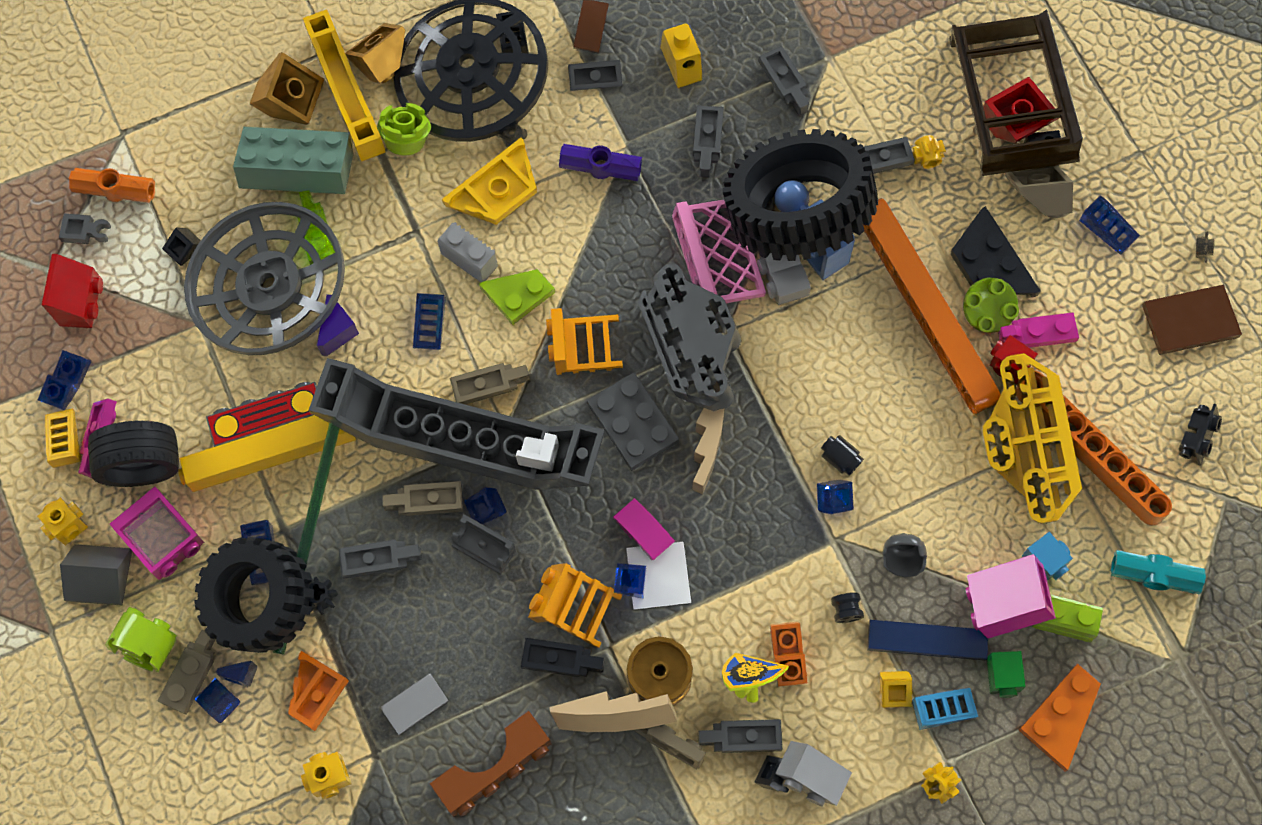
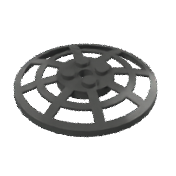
[184,202,345,356]

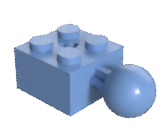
[774,181,855,280]

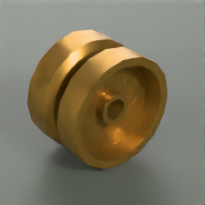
[627,636,693,706]

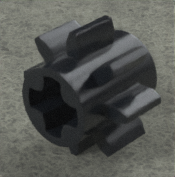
[309,577,338,615]

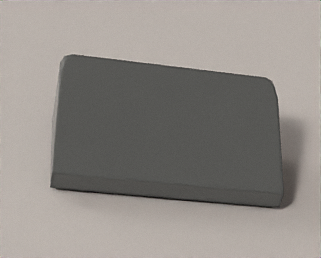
[568,60,623,91]

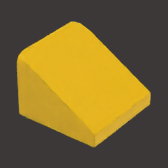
[880,671,912,708]

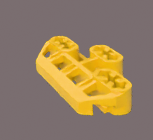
[983,353,1082,524]

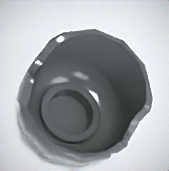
[883,533,927,577]

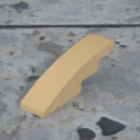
[693,381,725,494]
[550,691,677,732]

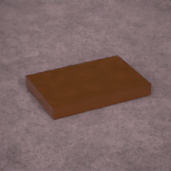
[1142,284,1242,355]

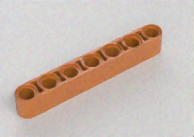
[1016,371,1172,526]

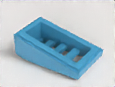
[912,688,978,730]

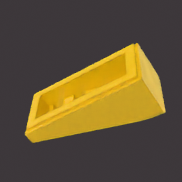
[45,408,81,468]

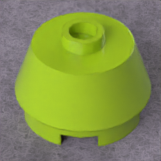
[377,103,431,156]

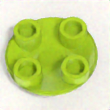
[963,278,1019,333]

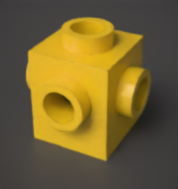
[37,497,88,546]
[301,752,351,799]

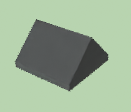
[60,544,132,606]

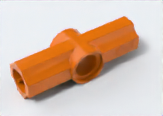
[69,168,155,203]

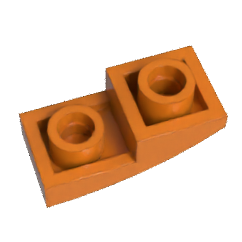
[770,622,808,687]

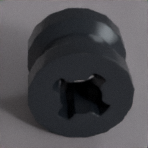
[831,593,864,623]

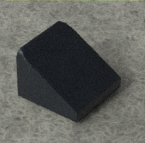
[162,227,201,266]

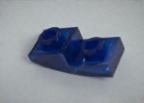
[38,350,92,410]

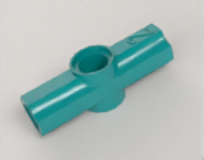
[1110,550,1206,595]

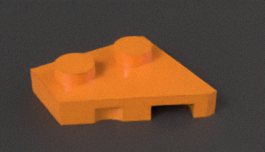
[288,651,349,731]

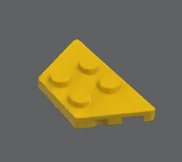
[442,138,537,225]

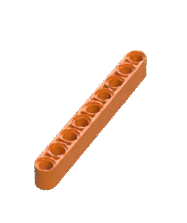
[864,198,1001,414]

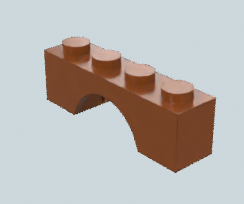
[429,711,552,817]

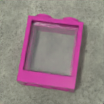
[110,486,205,580]

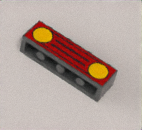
[206,382,317,447]

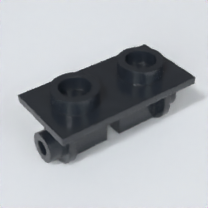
[1179,404,1222,466]

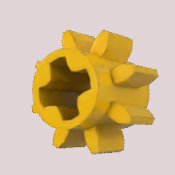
[912,135,946,169]
[921,762,961,804]

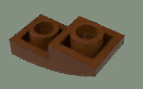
[573,0,609,54]

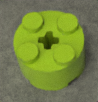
[105,607,177,672]

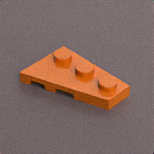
[1019,663,1101,772]

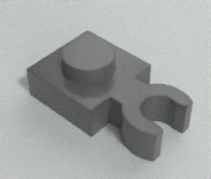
[59,213,111,244]

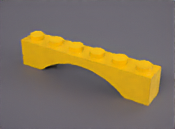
[302,9,386,162]

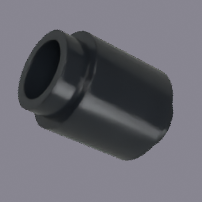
[821,435,864,476]

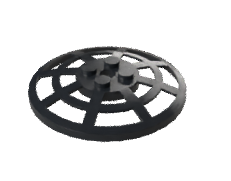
[393,0,548,142]

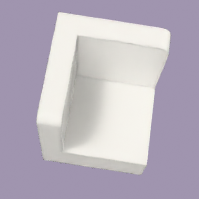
[516,433,559,472]

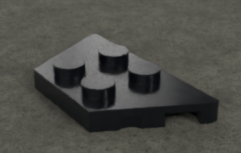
[950,206,1041,297]

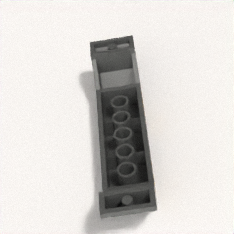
[308,358,605,490]

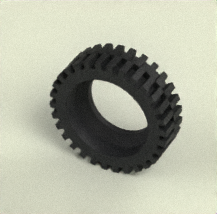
[723,129,878,261]

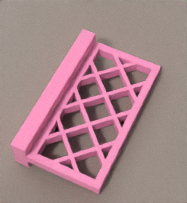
[672,200,766,303]

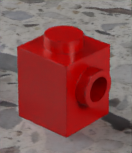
[989,335,1038,384]

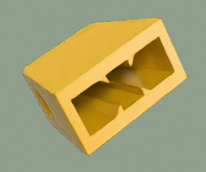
[661,23,702,88]

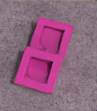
[613,498,675,560]

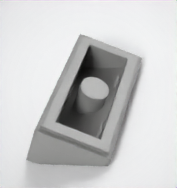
[381,674,449,735]

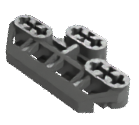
[638,264,742,411]

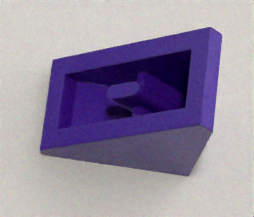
[317,294,359,356]

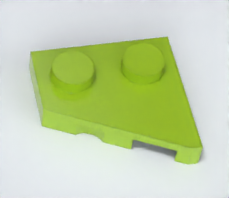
[479,269,555,325]

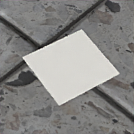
[626,542,691,609]

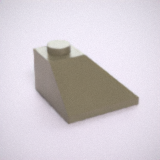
[1005,166,1073,218]

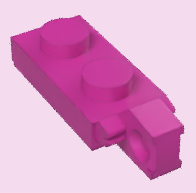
[998,312,1079,348]
[78,398,117,478]

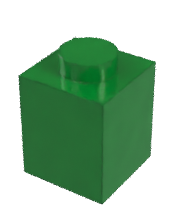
[986,651,1026,698]

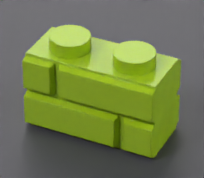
[1032,594,1103,643]

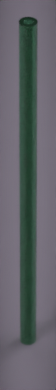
[273,423,340,655]

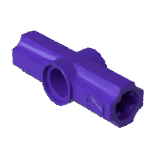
[559,144,642,181]

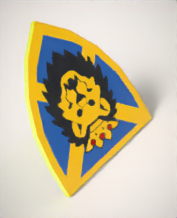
[722,653,789,703]

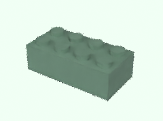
[233,127,354,194]

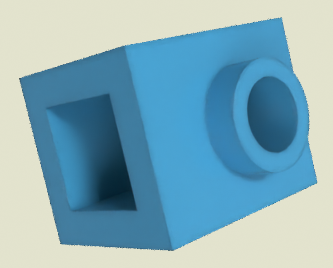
[1022,531,1073,581]

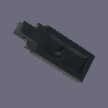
[520,638,605,677]

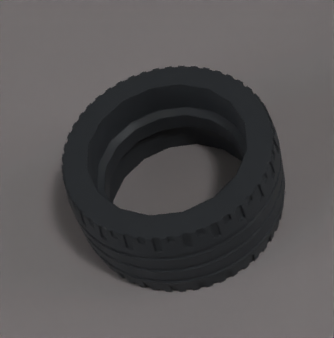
[88,421,179,487]

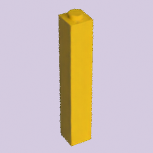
[178,415,356,492]

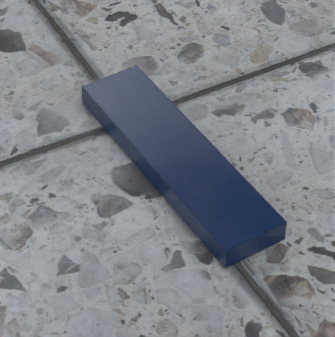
[867,620,988,661]

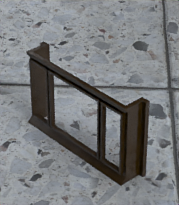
[949,9,1083,176]

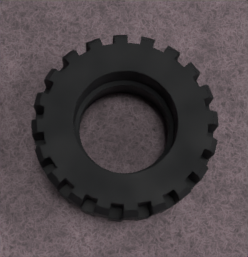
[194,537,314,653]

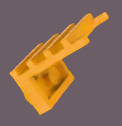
[546,308,623,375]
[528,563,622,648]

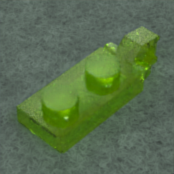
[297,190,335,265]

